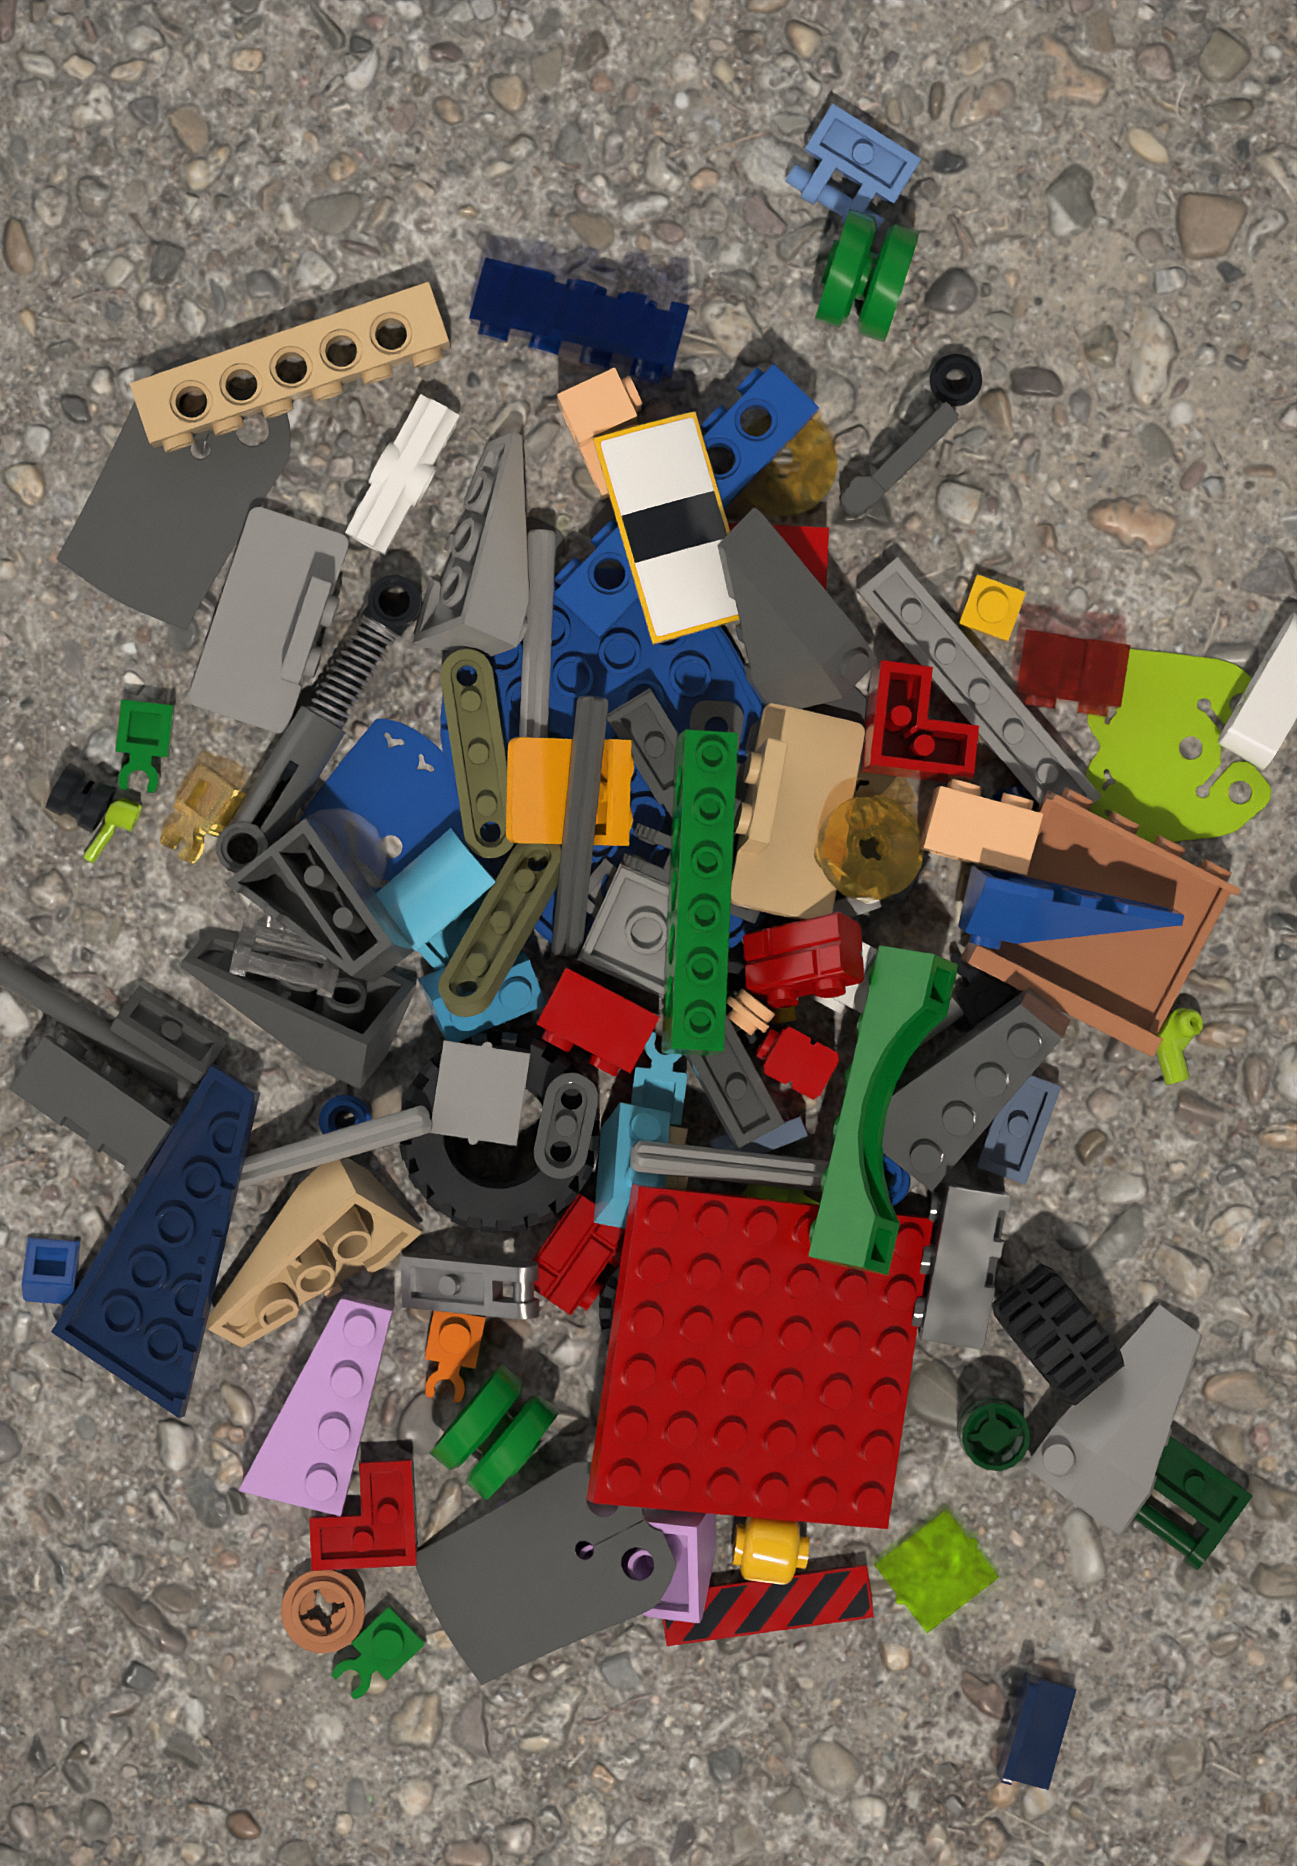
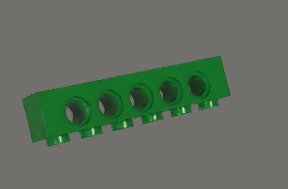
[661,729,738,1056]

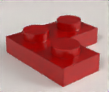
[309,1459,417,1571]

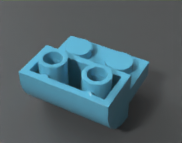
[376,828,496,971]

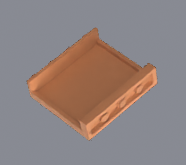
[961,787,1241,1057]

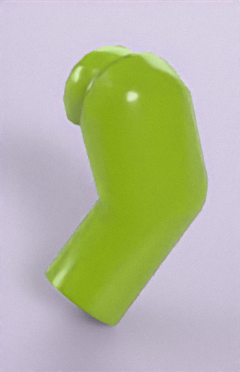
[1156,1008,1203,1085]

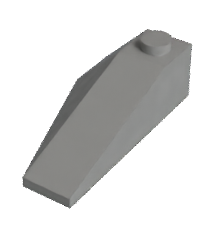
[413,431,530,657]
[1025,1304,1202,1536]

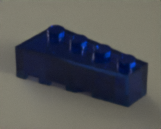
[469,257,690,384]

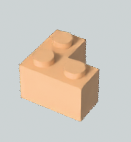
[557,368,642,500]
[918,779,1043,876]

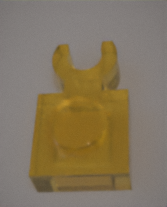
[159,763,246,864]

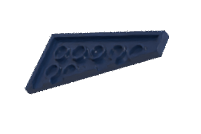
[51,1065,260,1418]

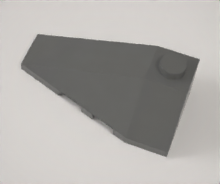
[717,508,878,709]
[182,930,417,1089]

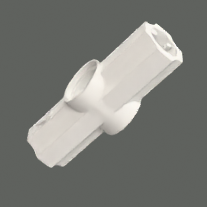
[345,394,460,555]

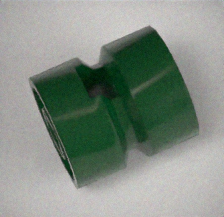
[957,1396,1030,1471]

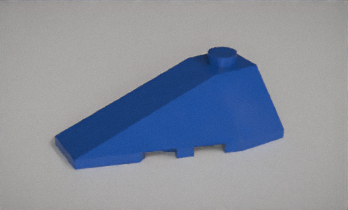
[958,865,1184,949]

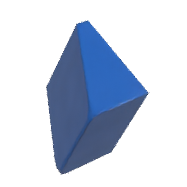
[21,1238,80,1305]

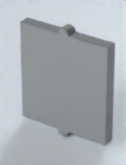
[430,1040,531,1146]

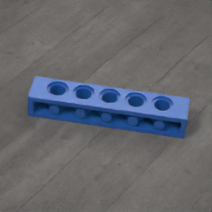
[554,363,819,640]

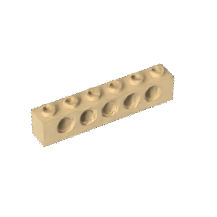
[129,282,451,453]

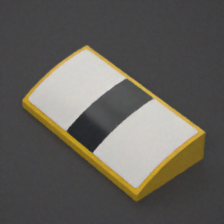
[593,411,739,645]

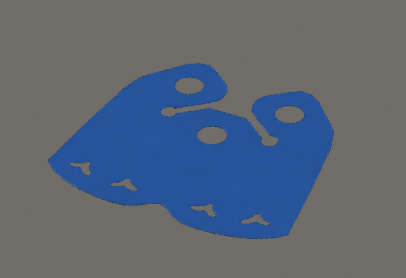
[300,719,498,894]

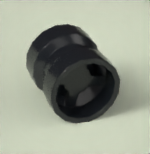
[45,763,117,833]

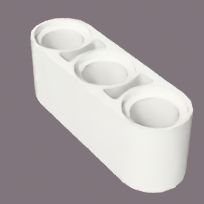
[1217,613,1297,770]

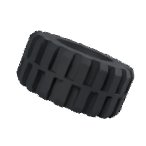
[399,1031,600,1233]

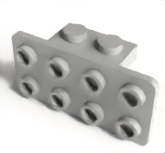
[189,507,349,734]

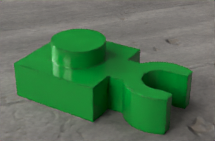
[115,699,175,793]
[331,1604,426,1700]

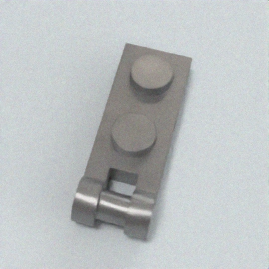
[400,1252,540,1319]

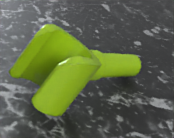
[83,798,142,863]

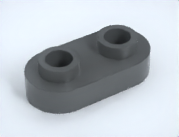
[534,1072,598,1179]

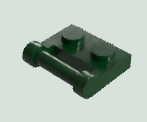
[1133,1436,1253,1570]

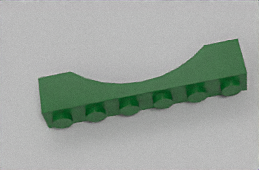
[808,945,958,1275]

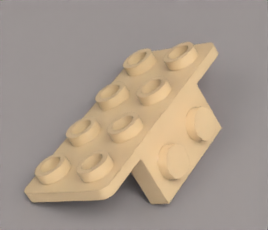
[731,703,865,921]

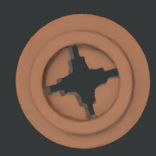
[281,1570,365,1653]

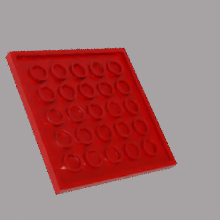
[586,1184,933,1529]

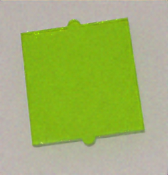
[874,1508,999,1633]

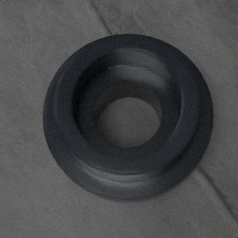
[929,354,982,407]

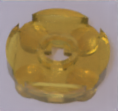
[732,415,837,517]
[814,795,923,904]

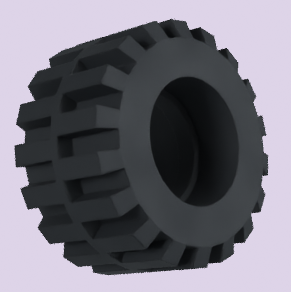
[992,1263,1125,1406]

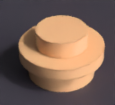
[726,988,775,1036]

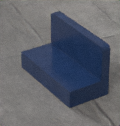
[997,1673,1077,1790]

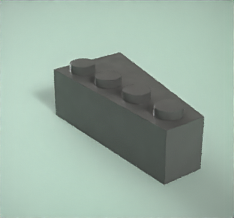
[883,987,1070,1192]

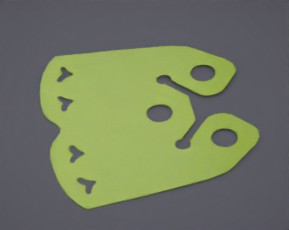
[1086,647,1272,844]

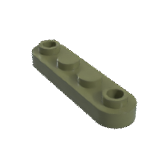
[440,649,514,859]
[438,843,561,1017]

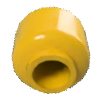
[732,1517,810,1585]

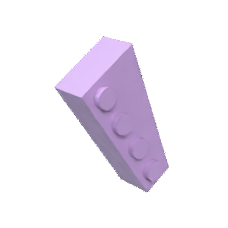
[238,1294,395,1516]

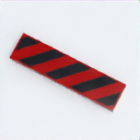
[663,1563,874,1647]

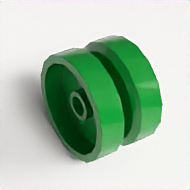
[814,209,920,342]
[429,1364,559,1501]

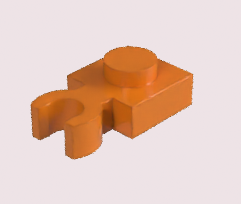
[424,1311,486,1403]

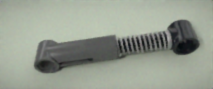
[216,575,422,874]

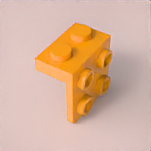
[506,737,634,846]

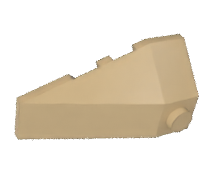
[206,1157,422,1348]

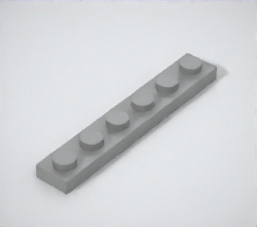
[857,557,1102,806]

